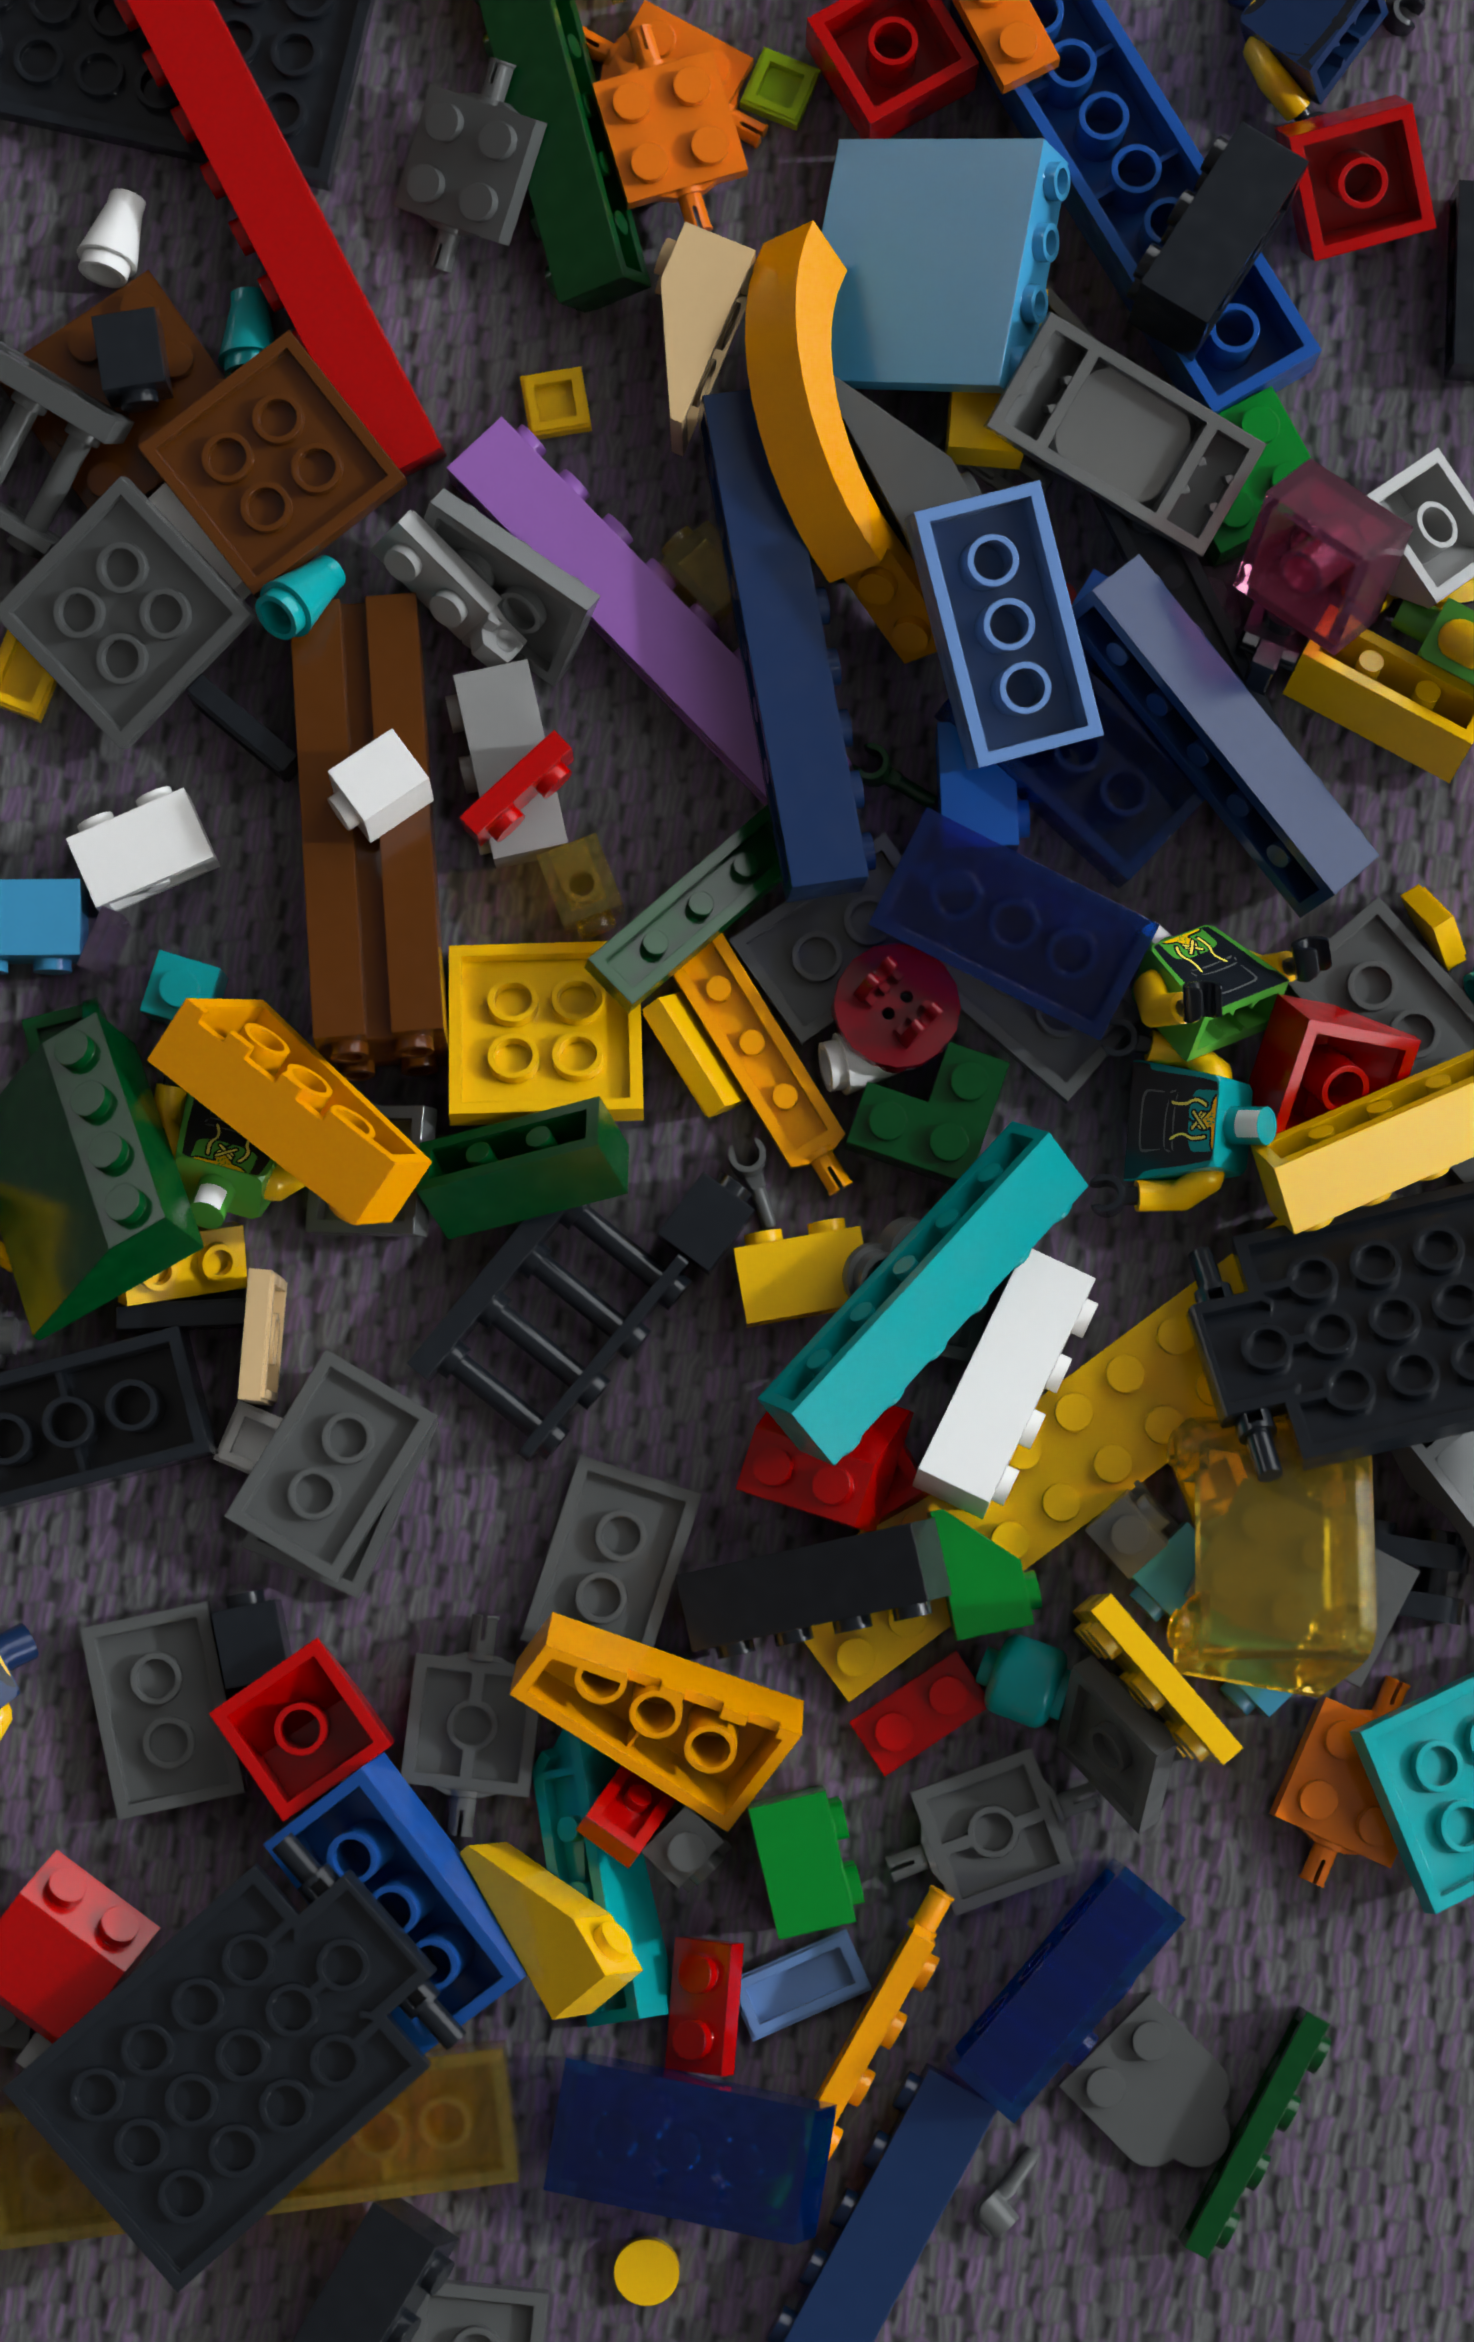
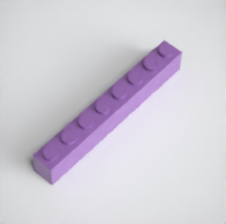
[446,416,852,806]

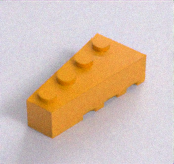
[147,998,432,1225]
[509,1612,804,1832]

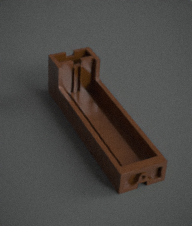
[291,592,449,1082]

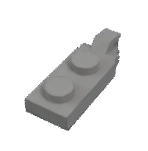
[370,510,527,667]

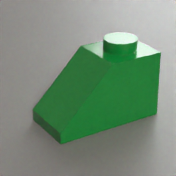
[927,1509,1042,1641]

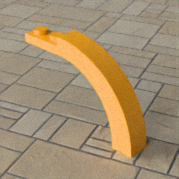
[745,220,937,664]

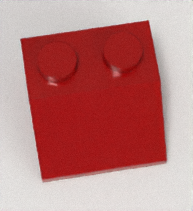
[1248,994,1421,1134]
[736,1405,914,1533]
[209,1637,395,1822]
[0,1850,161,2044]

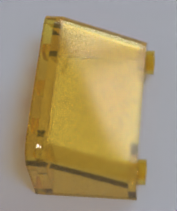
[1166,1415,1377,1698]

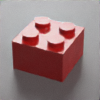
[805,0,979,139]
[1275,95,1437,262]

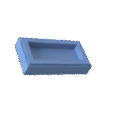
[739,1928,872,2042]

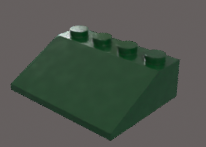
[0,1012,204,1341]

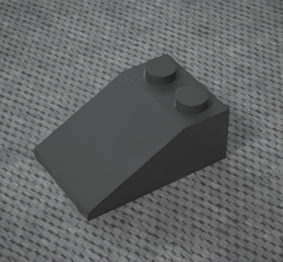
[834,376,982,560]

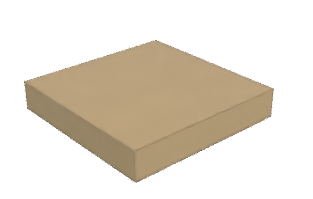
[237,1268,288,1406]

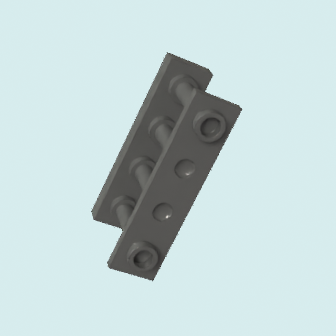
[0,341,135,559]

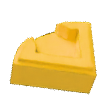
[1400,884,1466,971]

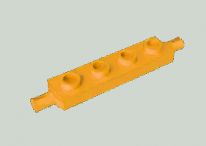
[672,933,853,1196]
[758,1885,955,2209]

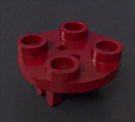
[831,943,961,1073]

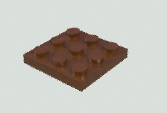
[0,269,226,510]
[138,330,408,599]

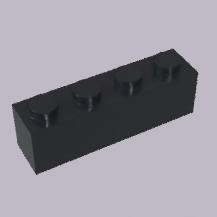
[675,1518,952,1659]
[292,2195,459,2342]

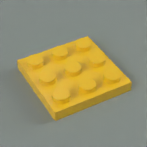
[449,941,644,1126]
[1072,1593,1243,1765]

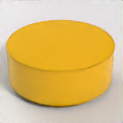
[614,2236,680,2306]

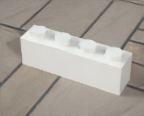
[912,1249,1098,1519]

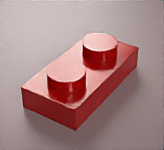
[460,730,574,847]
[849,1650,987,1776]
[575,1765,676,1869]
[665,1936,744,2077]

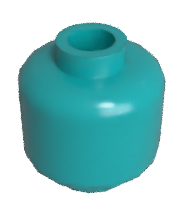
[975,1634,1071,1728]

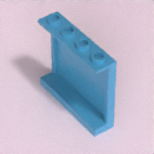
[822,138,1071,394]

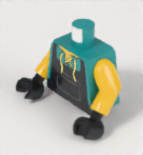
[1089,1018,1277,1218]

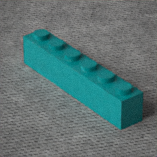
[757,1121,1089,1466]

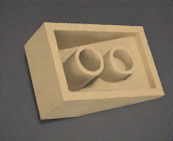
[654,222,756,456]

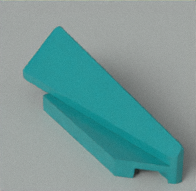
[532,1728,672,2028]

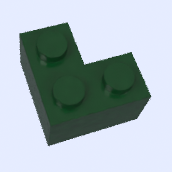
[845,1042,1010,1186]

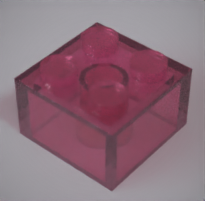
[1233,458,1414,656]

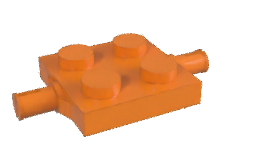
[582,0,769,149]
[591,24,749,231]
[1269,1675,1411,1888]

